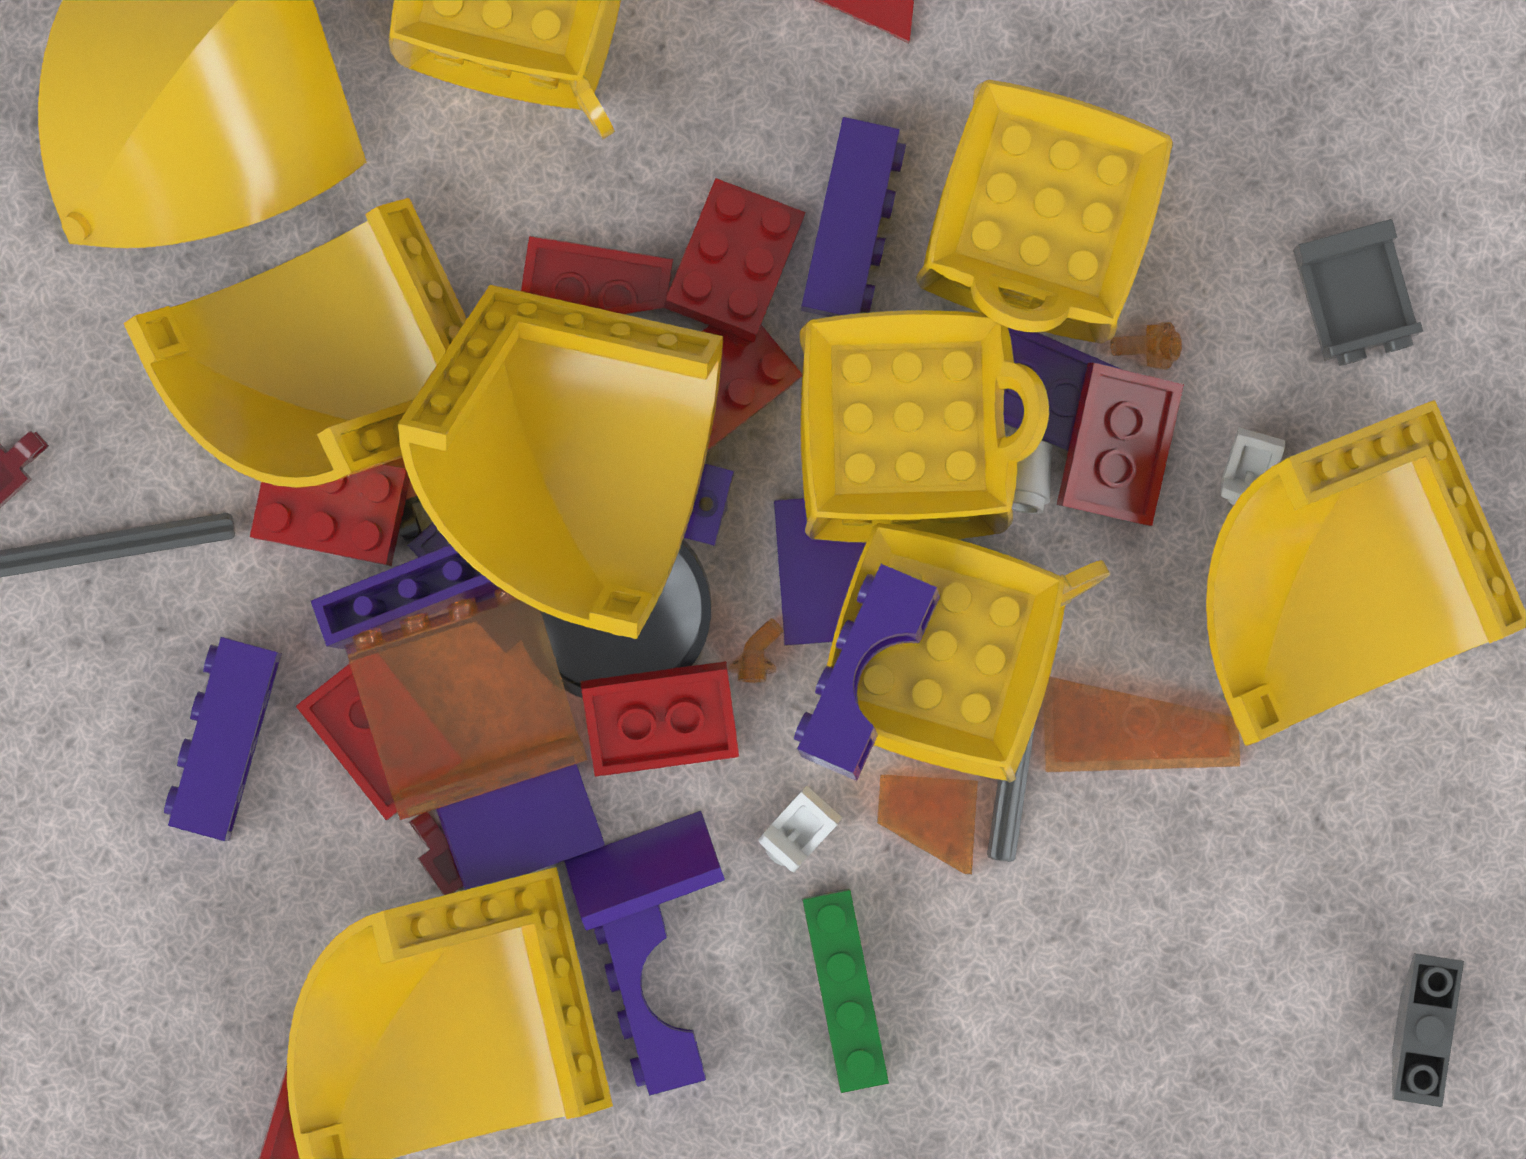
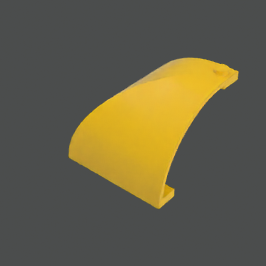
[38,0,367,248]
[123,198,467,487]
[398,285,723,639]
[1206,400,1526,746]
[287,867,613,1159]

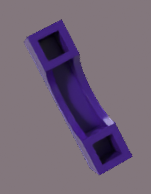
[794,564,940,781]
[594,905,706,1096]

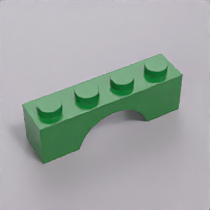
[802,889,889,1093]

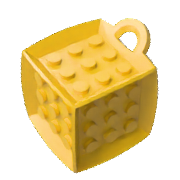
[389,0,621,140]
[916,79,1174,344]
[799,310,1049,543]
[820,523,1110,783]

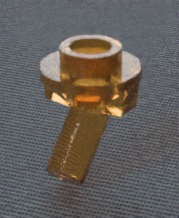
[1110,322,1182,370]
[728,618,784,683]

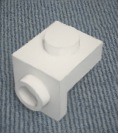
[1221,427,1285,505]
[758,786,842,872]

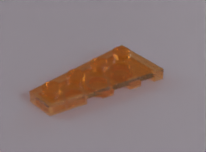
[1043,677,1240,772]

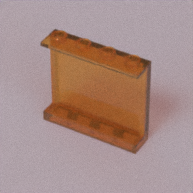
[344,588,588,820]

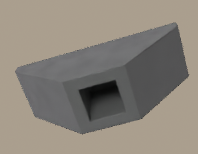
[1392,953,1464,1107]

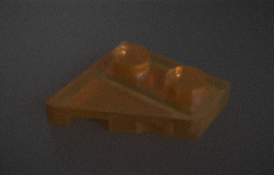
[877,774,978,875]

